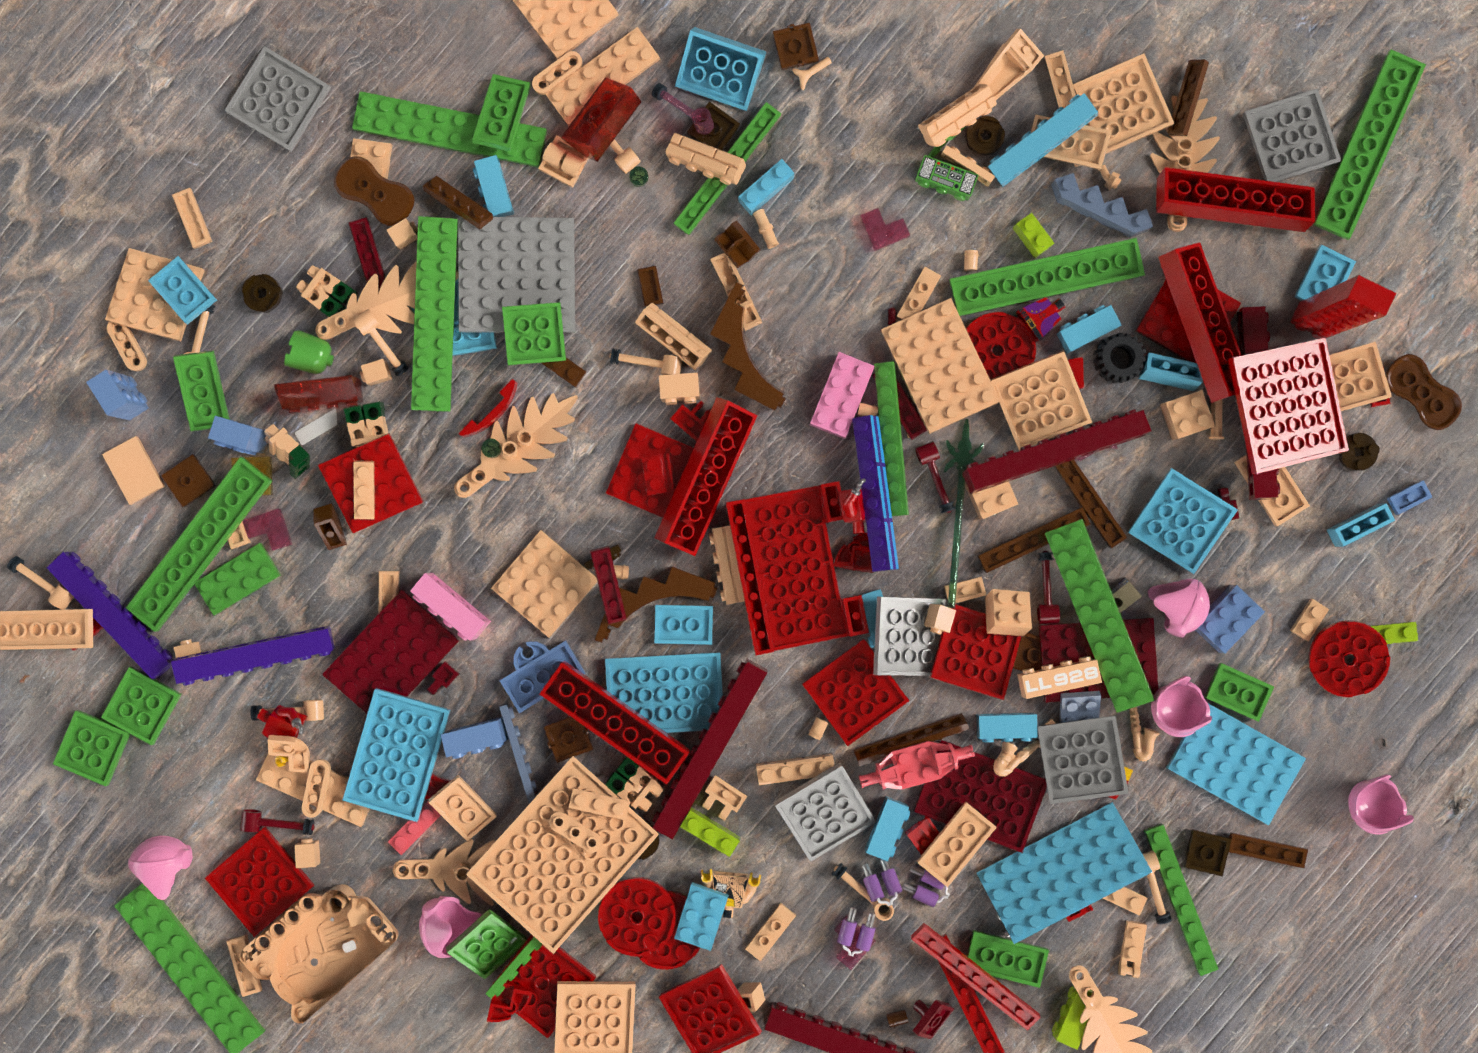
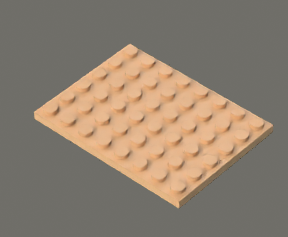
[466,756,659,954]

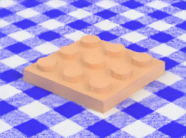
[1329,342,1392,411]

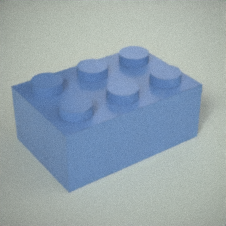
[86,370,149,420]
[208,416,267,456]
[1195,585,1265,654]
[441,717,509,759]

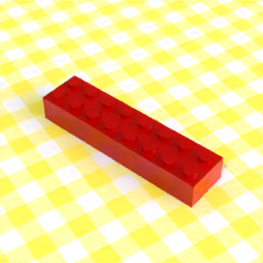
[1156,167,1315,232]
[1158,242,1242,403]
[1290,275,1397,339]
[654,397,758,556]
[540,660,690,785]

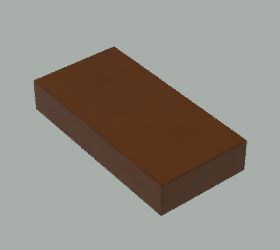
[637,266,664,308]

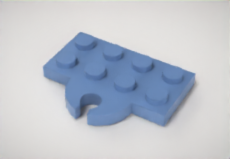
[499,641,586,713]

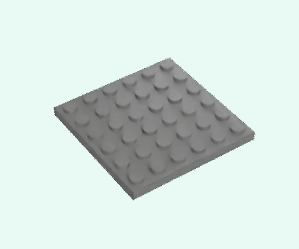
[458,217,575,333]

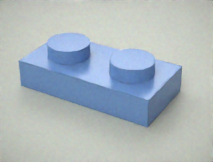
[1387,480,1432,515]

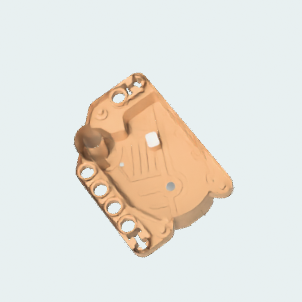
[240,884,398,1024]

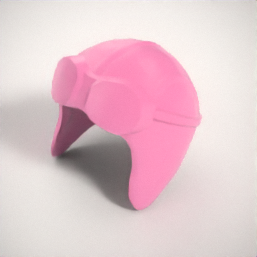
[1148,578,1210,638]
[1151,676,1212,737]
[1348,774,1414,835]
[128,836,193,900]
[419,896,482,958]

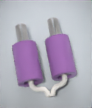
[862,859,903,906]
[902,865,950,907]
[837,907,876,956]

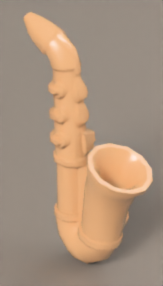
[1129,707,1160,762]
[993,740,1041,776]

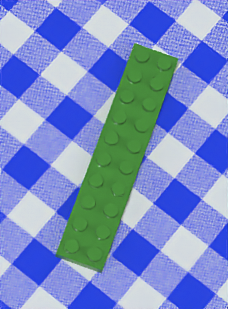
[1313,49,1426,240]
[352,91,547,167]
[411,216,458,412]
[949,238,1145,317]
[126,457,272,632]
[1045,519,1154,713]
[114,883,265,1053]

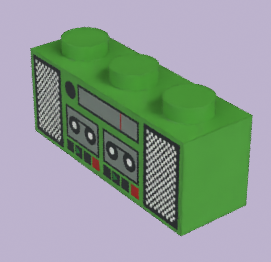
[915,155,978,201]

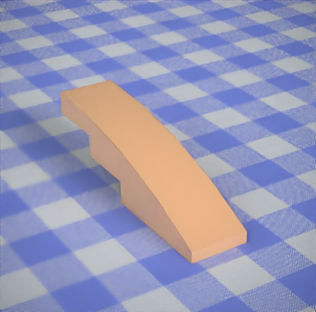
[710,253,762,331]

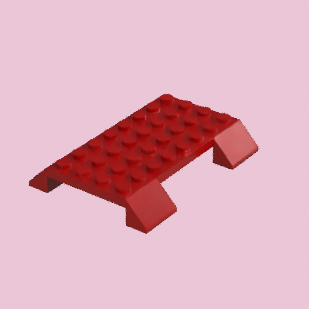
[726,481,869,656]

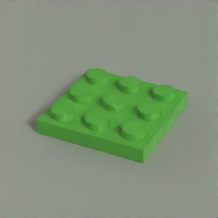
[502,302,566,365]
[101,666,182,745]
[53,710,130,786]
[446,909,527,979]

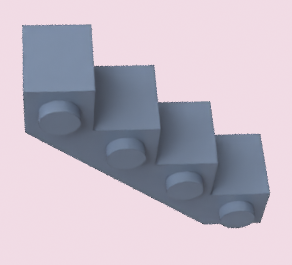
[1051,173,1153,238]

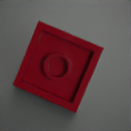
[912,1000,954,1039]

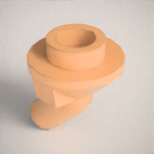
[1099,165,1121,191]

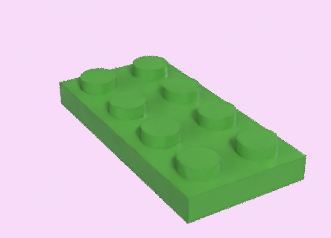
[472,74,531,152]
[173,350,230,431]
[195,543,281,616]
[967,930,1049,988]

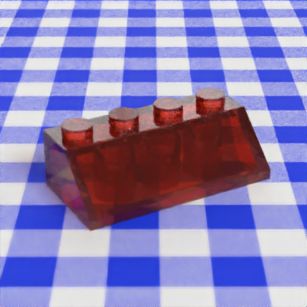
[561,77,642,162]
[274,375,363,414]

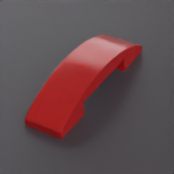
[458,379,518,438]

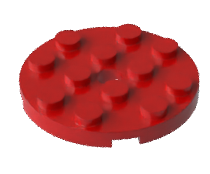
[966,312,1036,381]
[1308,620,1390,698]
[598,877,676,957]
[632,891,700,970]

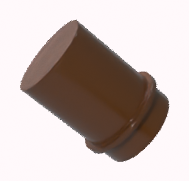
[886,1010,909,1028]

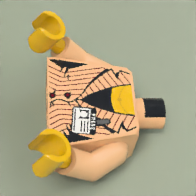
[701,869,761,918]

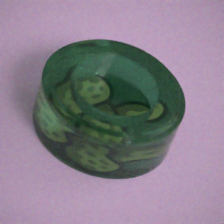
[629,166,649,187]
[481,438,502,458]

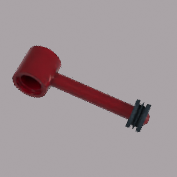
[915,441,956,513]
[1037,551,1060,624]
[240,809,315,835]

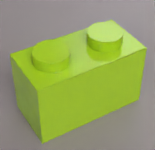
[1012,213,1054,259]

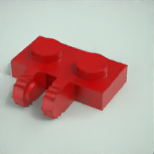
[670,401,711,442]

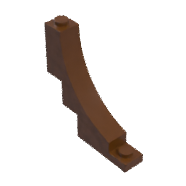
[710,282,786,411]
[595,567,718,643]

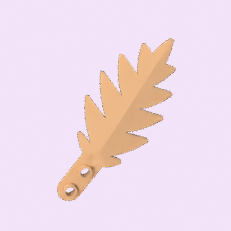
[1150,95,1220,232]
[315,262,459,340]
[454,393,578,498]
[393,839,496,906]
[1069,965,1152,1053]

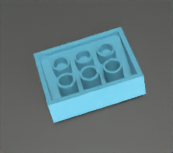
[675,27,766,111]

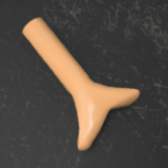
[792,57,832,90]

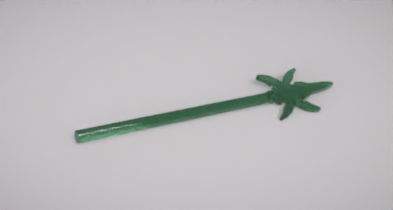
[943,419,984,609]

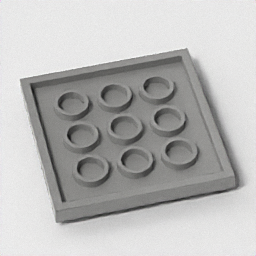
[224,46,331,152]
[1243,89,1341,182]
[873,596,947,676]
[1037,715,1129,804]
[773,762,876,862]

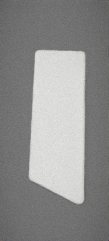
[295,409,337,445]

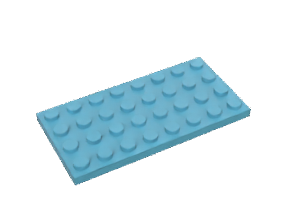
[976,802,1152,944]

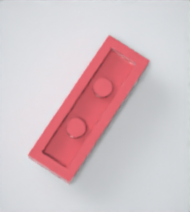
[388,801,441,855]

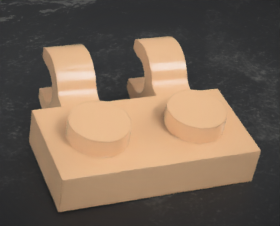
[702,775,747,821]

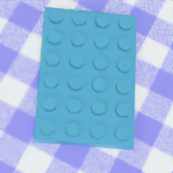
[605,652,723,733]
[342,688,451,822]
[1166,703,1306,825]

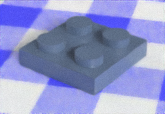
[1059,691,1101,723]

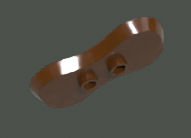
[334,156,415,226]
[1386,354,1462,430]

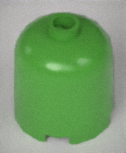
[284,330,334,374]

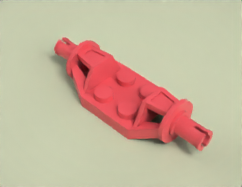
[859,741,975,790]

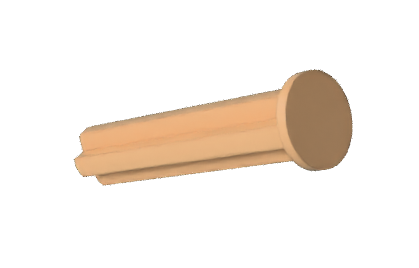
[1209,399,1225,440]

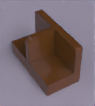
[714,220,761,268]

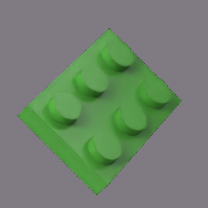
[1204,663,1274,722]

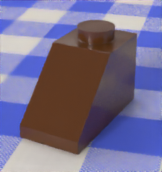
[313,503,347,550]

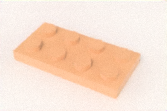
[1031,115,1111,170]
[1234,455,1310,527]
[917,801,996,887]

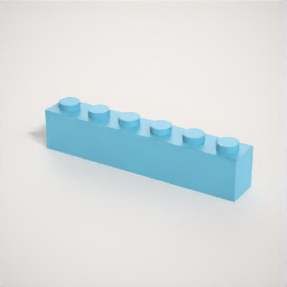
[988,94,1098,187]

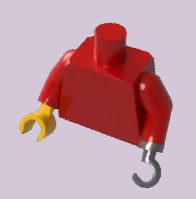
[839,478,866,534]
[257,705,307,767]

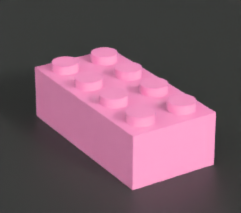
[809,352,875,439]
[410,573,491,641]

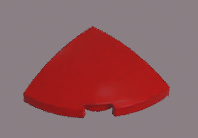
[834,532,874,573]
[487,979,533,1022]

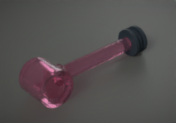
[652,83,714,134]

